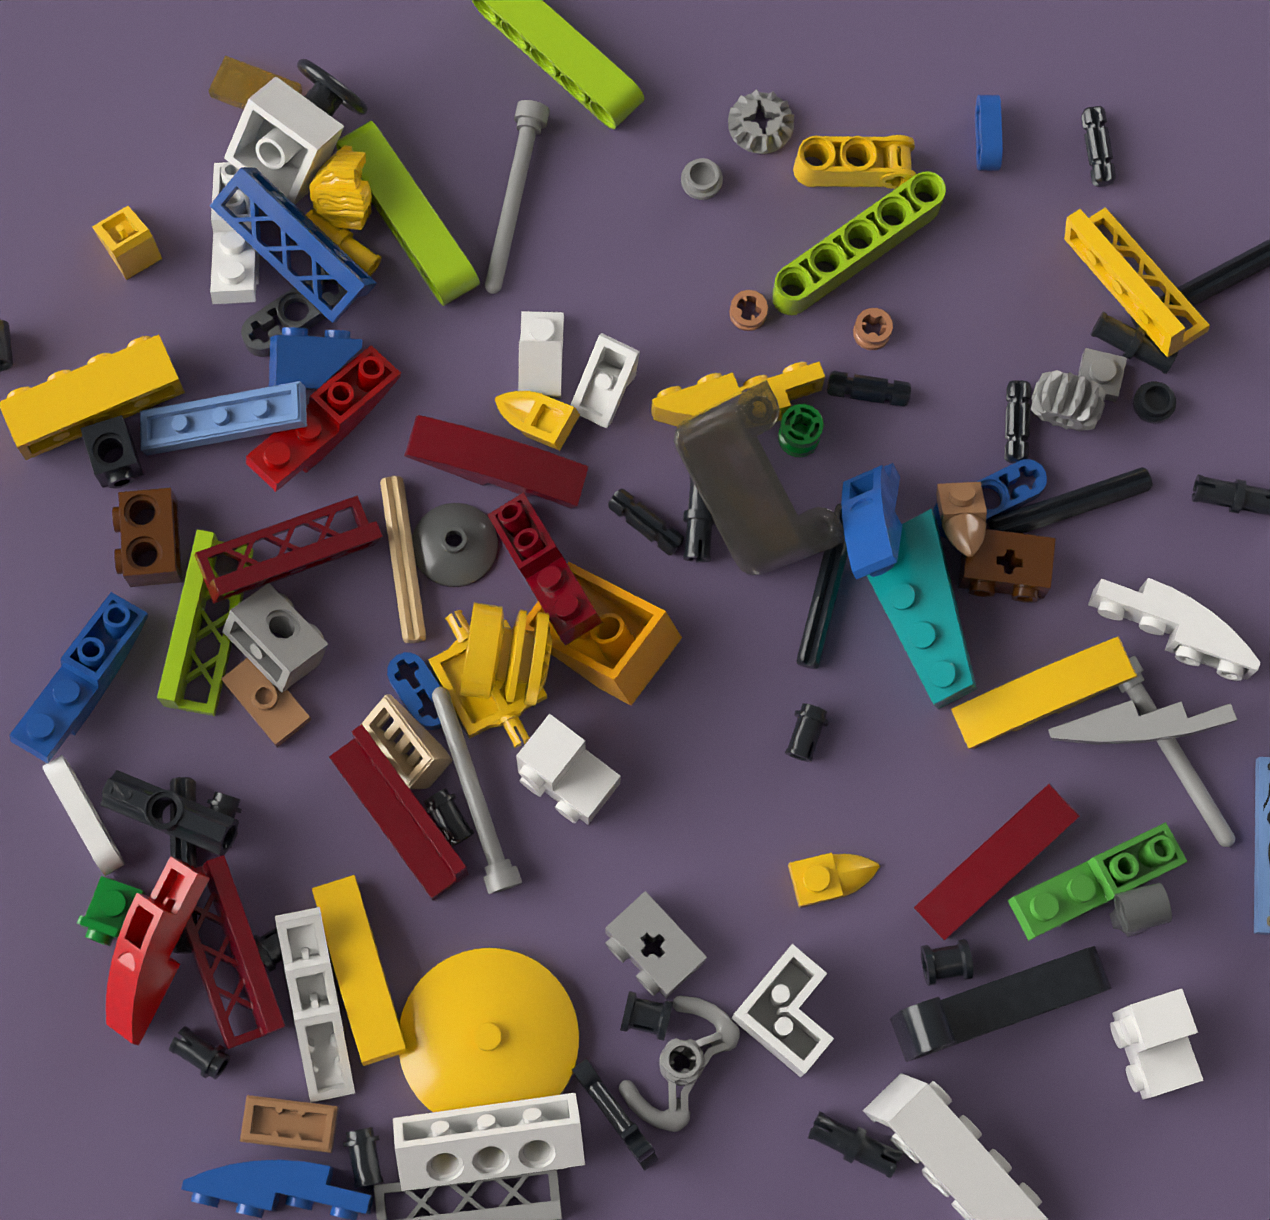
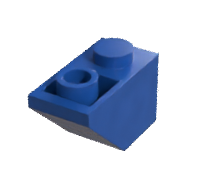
[269,327,362,391]

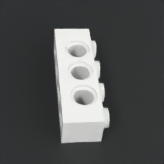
[393,1093,585,1191]

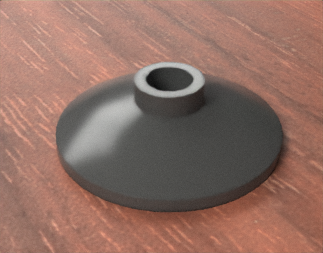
[412,503,498,587]

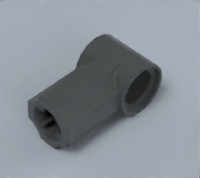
[1109,883,1172,937]

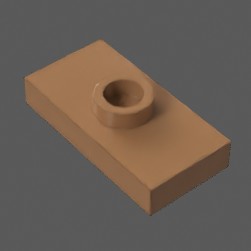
[221,658,311,747]
[240,1095,339,1153]

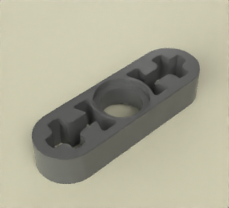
[241,268,348,357]

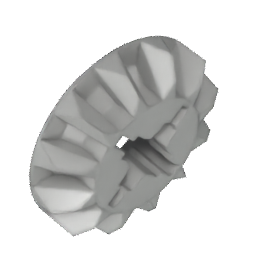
[728,89,794,154]

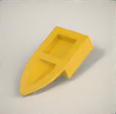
[494,391,580,451]
[788,852,880,908]

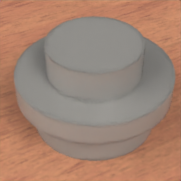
[681,158,723,200]

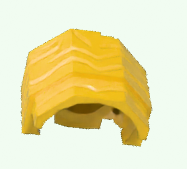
[309,145,372,230]

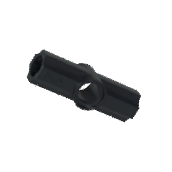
[101,770,239,856]

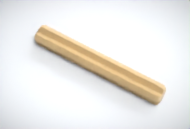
[380,476,426,643]

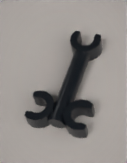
[572,1059,659,1171]

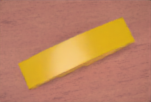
[951,636,1138,749]
[312,875,407,1066]

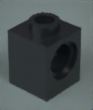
[80,415,144,488]

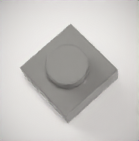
[1078,348,1127,402]

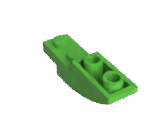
[1008,822,1187,941]

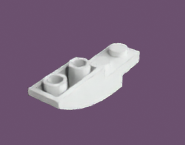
[210,162,259,304]
[1088,578,1261,681]

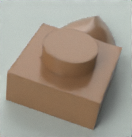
[936,482,987,557]

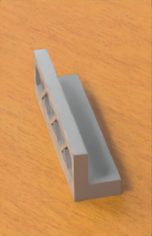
[374,1169,562,1220]

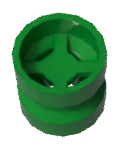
[778,404,824,458]

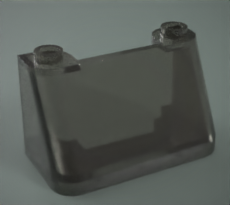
[674,380,845,575]

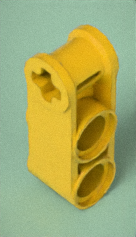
[793,135,916,189]

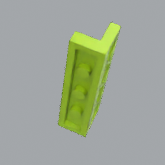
[157,529,254,716]

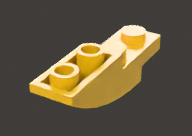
[651,361,825,430]

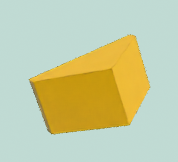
[92,206,162,280]

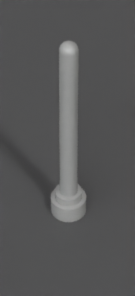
[485,100,550,294]
[1114,656,1235,847]
[432,687,522,895]

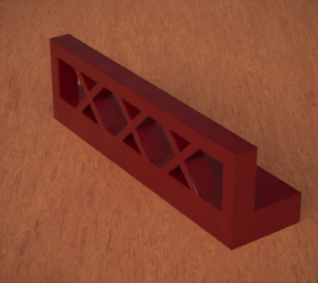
[194,495,383,604]
[329,724,469,901]
[184,855,285,1050]

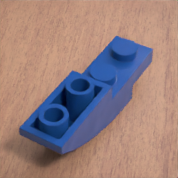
[841,463,903,580]
[9,592,148,764]
[181,1160,374,1220]

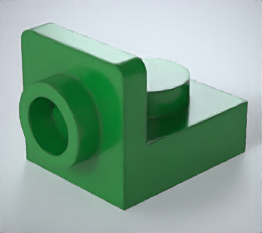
[76,876,146,946]

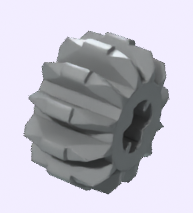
[1031,370,1106,432]

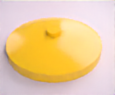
[399,948,579,1112]

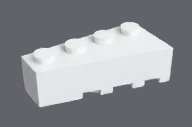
[863,1073,1048,1220]

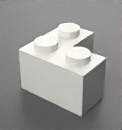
[516,714,621,825]
[731,944,834,1078]
[1110,988,1204,1100]

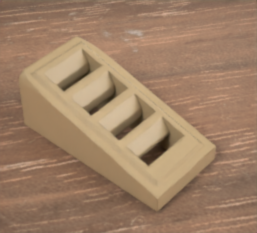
[360,694,453,789]

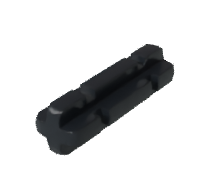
[1081,106,1116,187]
[827,371,911,407]
[1004,380,1031,463]
[608,488,684,555]

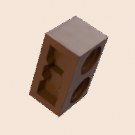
[112,487,182,587]

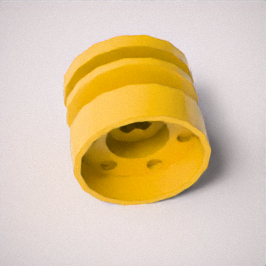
[460,602,552,706]

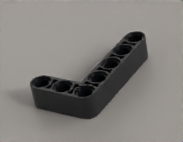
[890,946,1112,1062]

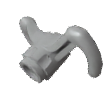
[618,995,740,1132]

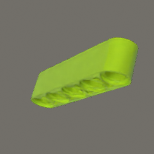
[472,0,645,129]
[336,120,480,306]
[772,171,946,315]

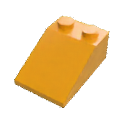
[525,561,682,706]

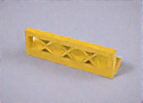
[1064,207,1210,358]

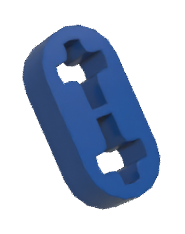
[975,94,1003,171]
[387,652,442,730]

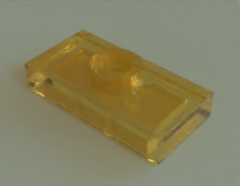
[208,56,303,110]

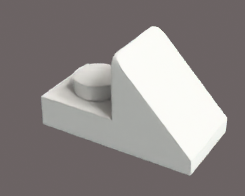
[518,311,564,398]
[570,333,640,428]

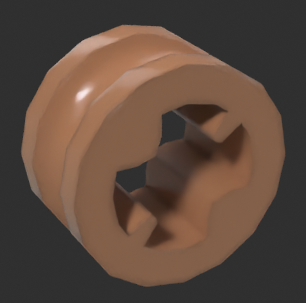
[729,290,768,331]
[853,308,893,350]

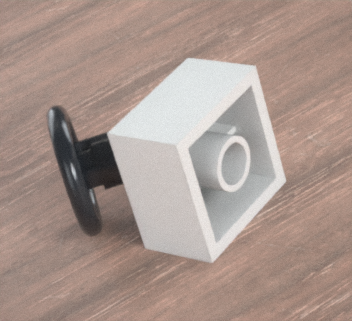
[224,59,368,205]

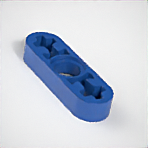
[933,459,1047,538]

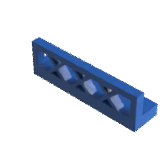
[209,167,377,323]

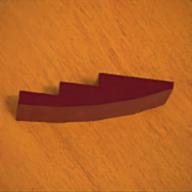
[404,415,589,509]
[913,783,1080,940]

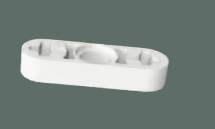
[42,755,125,876]

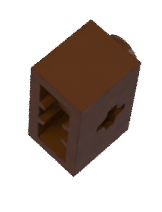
[958,529,1056,603]

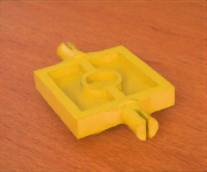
[428,610,547,748]

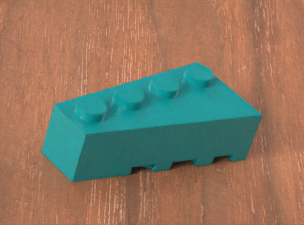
[866,509,977,709]

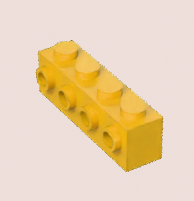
[0,334,185,460]

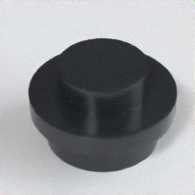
[1133,381,1176,424]

